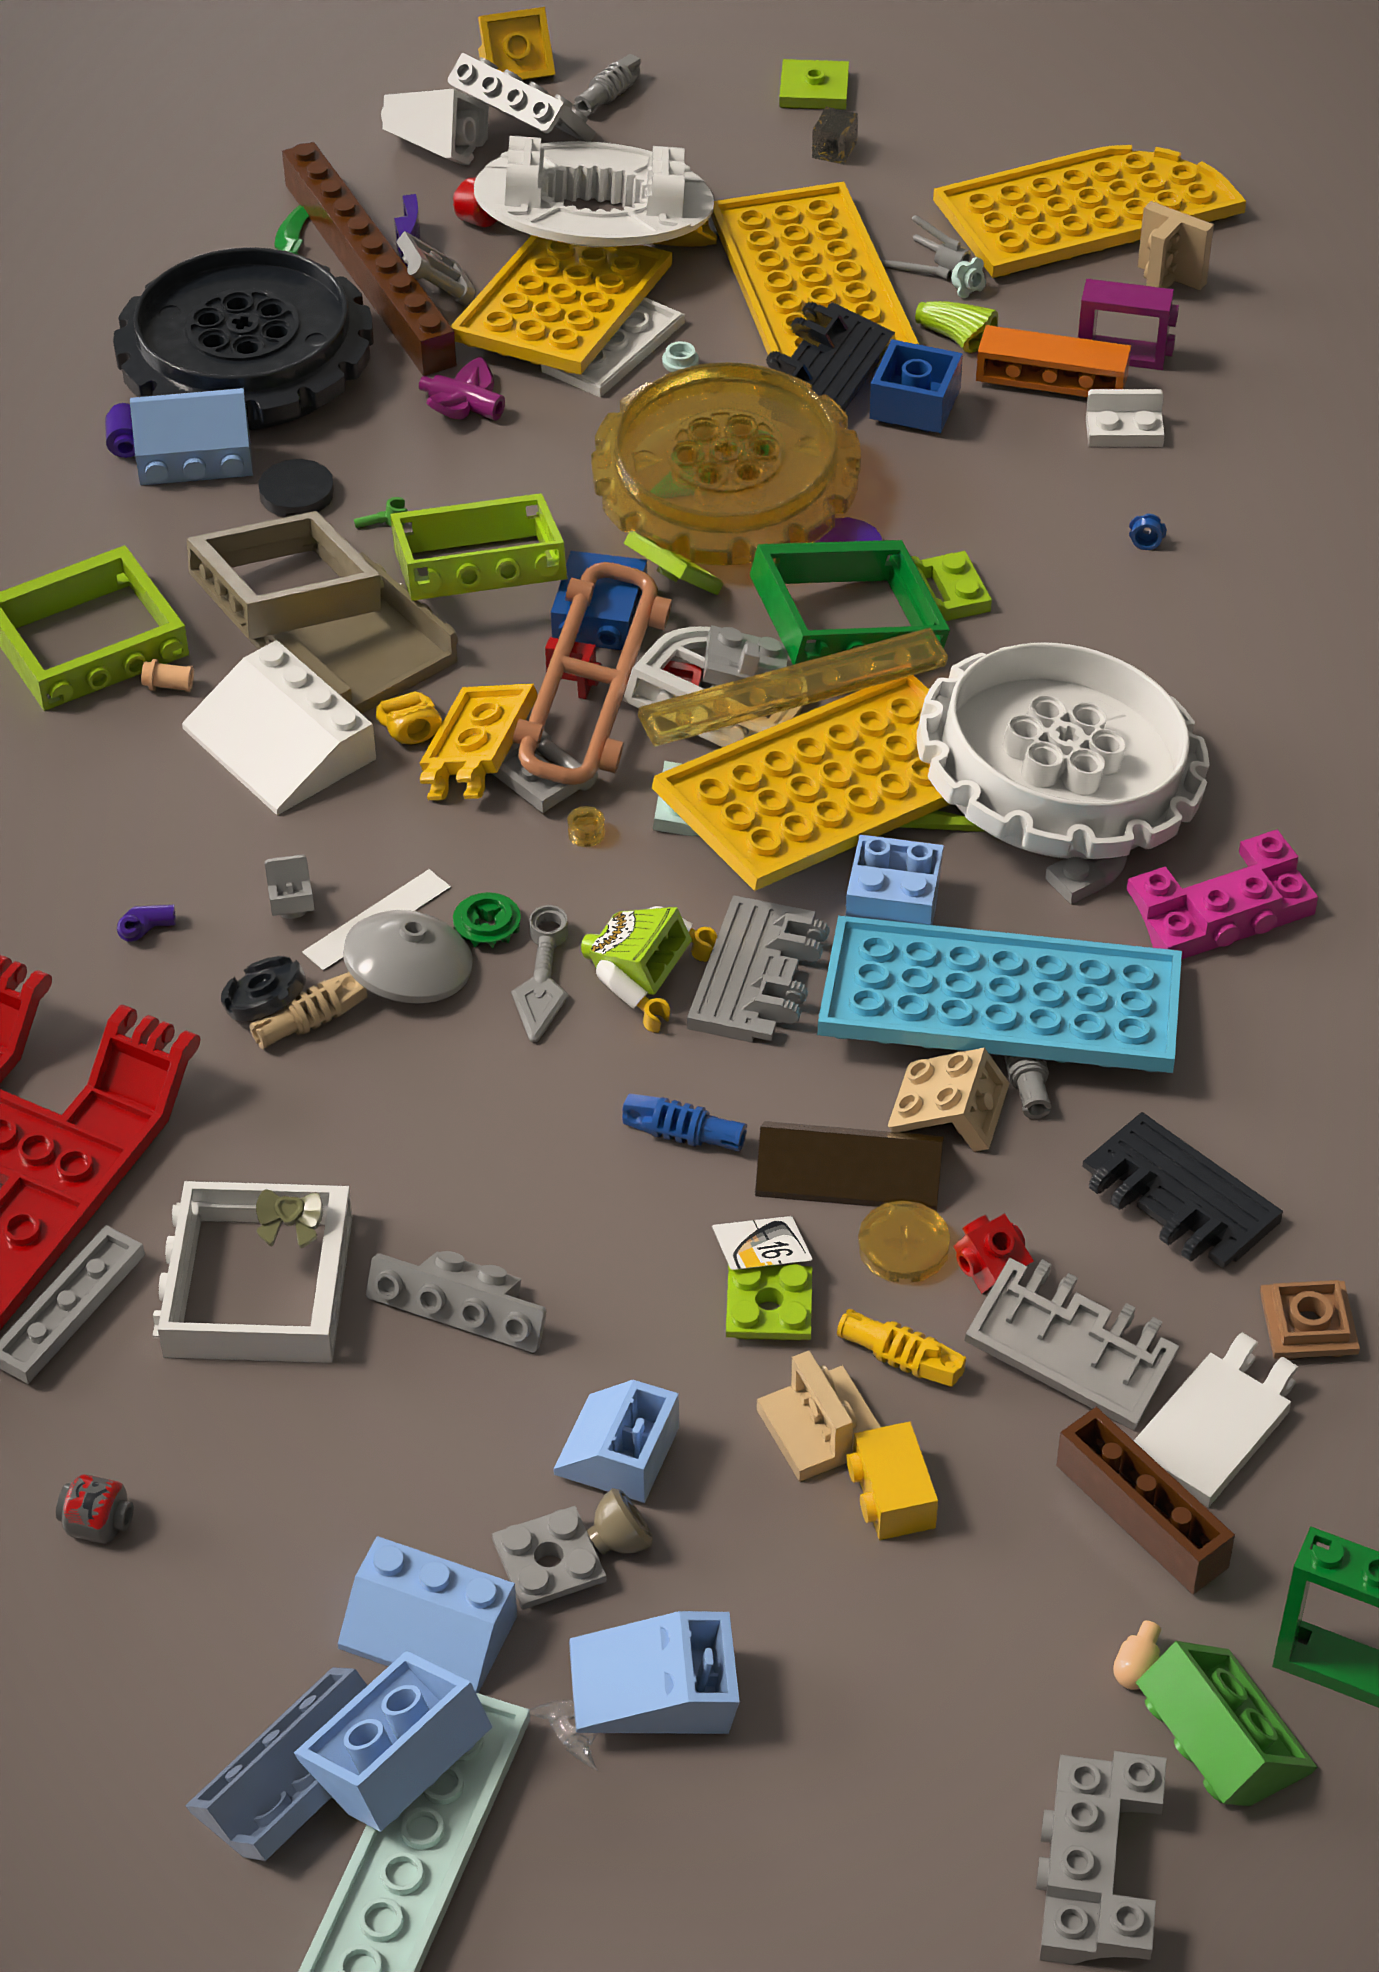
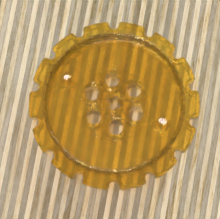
[591,362,861,566]

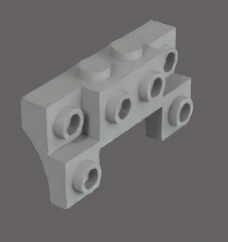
[1036,1751,1167,1965]

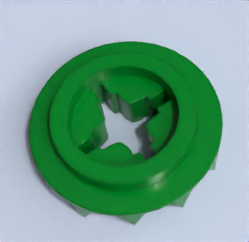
[453,892,521,949]

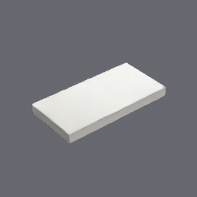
[541,297,685,398]

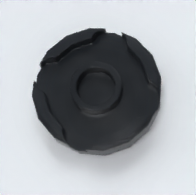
[258,459,334,517]
[221,956,306,1021]

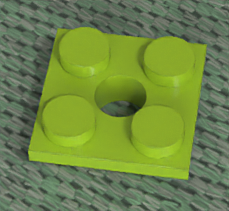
[726,1264,812,1340]

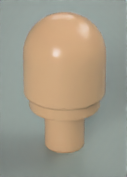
[1113,1620,1162,1690]

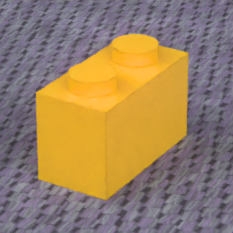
[847,1421,938,1540]

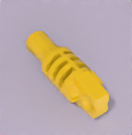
[837,1309,966,1387]

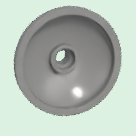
[343,910,473,1003]

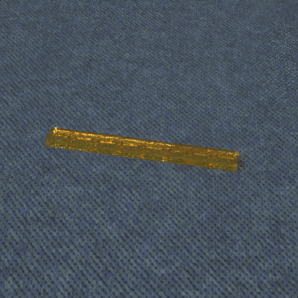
[638,627,948,747]

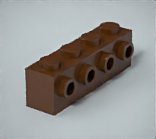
[1056,1406,1235,1595]

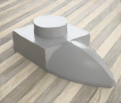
[1046,856,1127,904]

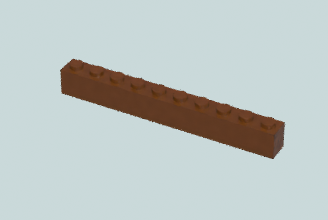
[282,142,457,376]

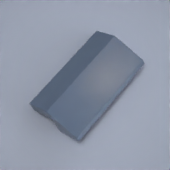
[185,1667,367,1861]

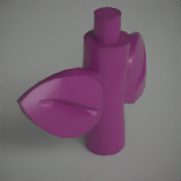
[418,357,505,421]

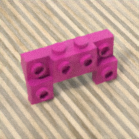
[1127,829,1318,960]

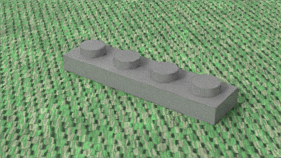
[0,1225,145,1384]

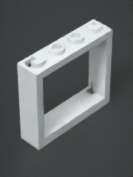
[153,1181,353,1363]

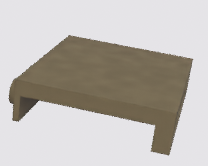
[250,552,458,714]

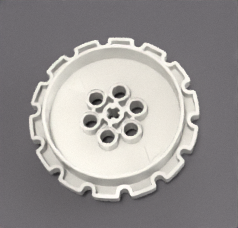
[917,642,1209,859]

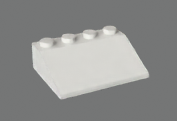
[182,640,376,815]

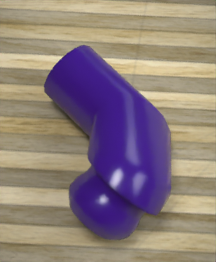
[117,904,176,942]

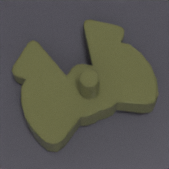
[256,1189,323,1248]

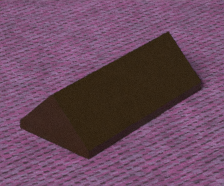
[755,1121,944,1212]

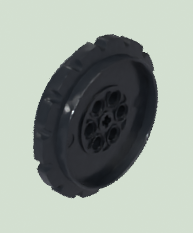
[113,247,374,430]

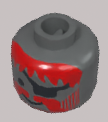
[56,1474,134,1543]

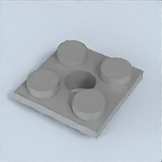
[492,1506,607,1610]

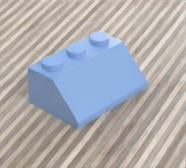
[130,388,253,486]
[338,1536,517,1693]
[294,1651,492,1832]

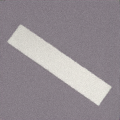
[302,869,451,970]

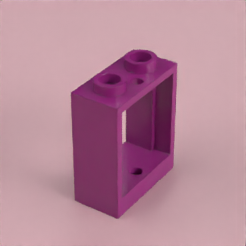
[1078,278,1179,370]

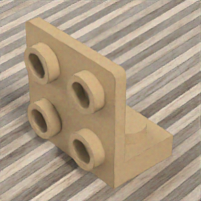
[888,1047,1010,1152]

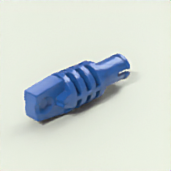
[622,1094,747,1152]

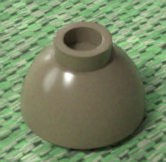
[587,1488,653,1555]

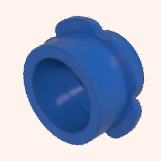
[1129,514,1167,550]

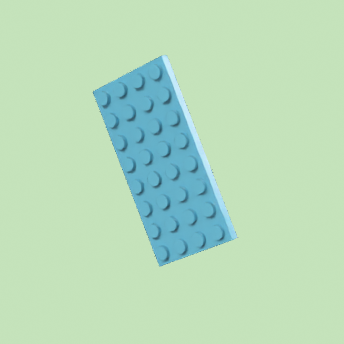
[817,915,1182,1073]

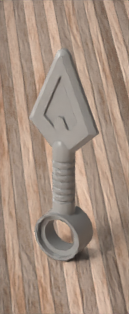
[511,905,569,1042]

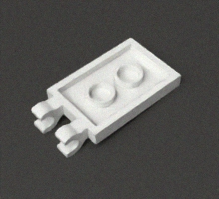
[1134,1332,1299,1508]

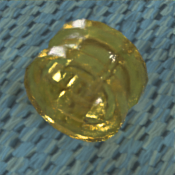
[567,806,605,847]

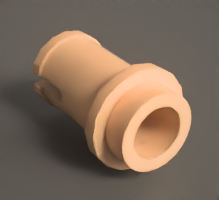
[141,659,194,692]

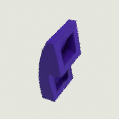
[394,194,420,267]

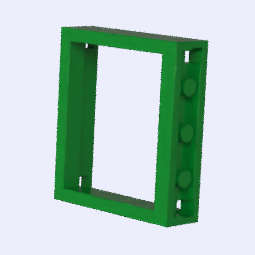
[750,540,950,667]
[1272,1526,1379,1708]

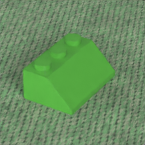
[1135,1641,1318,1806]

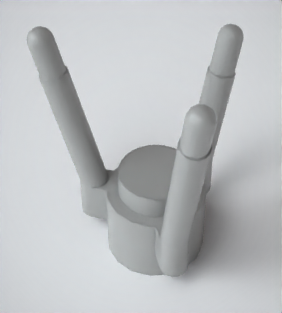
[881,215,971,279]

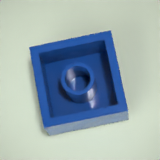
[869,339,963,433]

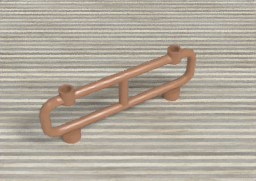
[513,562,672,785]

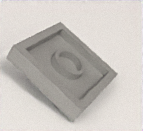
[703,625,788,701]

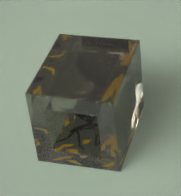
[812,107,858,165]

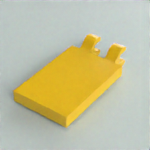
[419,683,538,801]

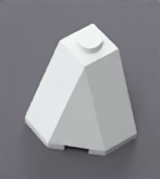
[381,89,489,166]

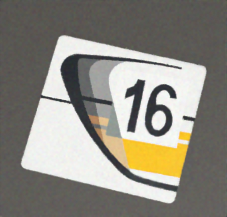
[712,1216,812,1270]

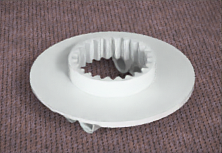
[474,136,714,247]

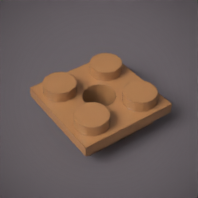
[1260,1280,1360,1360]

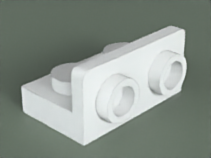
[1086,389,1165,447]

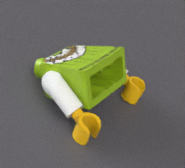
[581,906,718,1033]

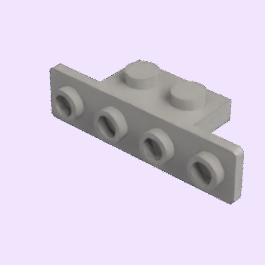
[366,1251,547,1352]

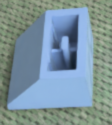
[846,834,944,925]
[553,1380,679,1503]

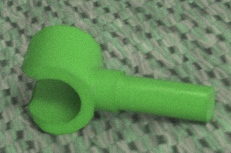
[354,497,408,528]

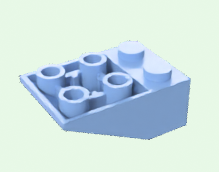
[569,1611,740,1734]

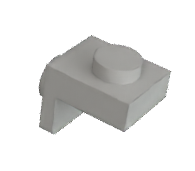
[265,854,315,919]

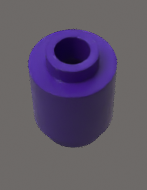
[105,403,135,458]

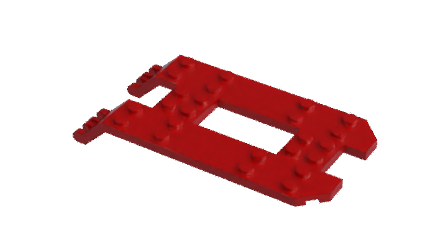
[0,955,201,1330]

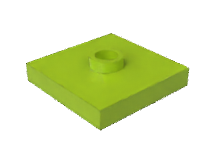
[779,59,849,110]
[623,531,724,595]

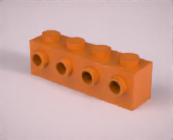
[976,325,1131,397]

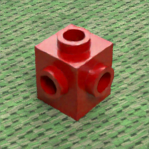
[953,1213,1034,1294]

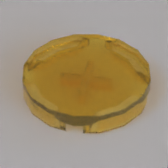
[858,1201,951,1282]

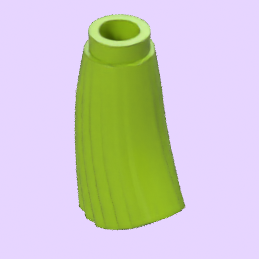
[915,301,999,353]

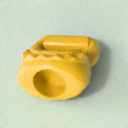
[376,691,442,745]

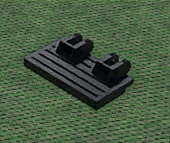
[754,301,895,441]
[1082,1112,1283,1268]

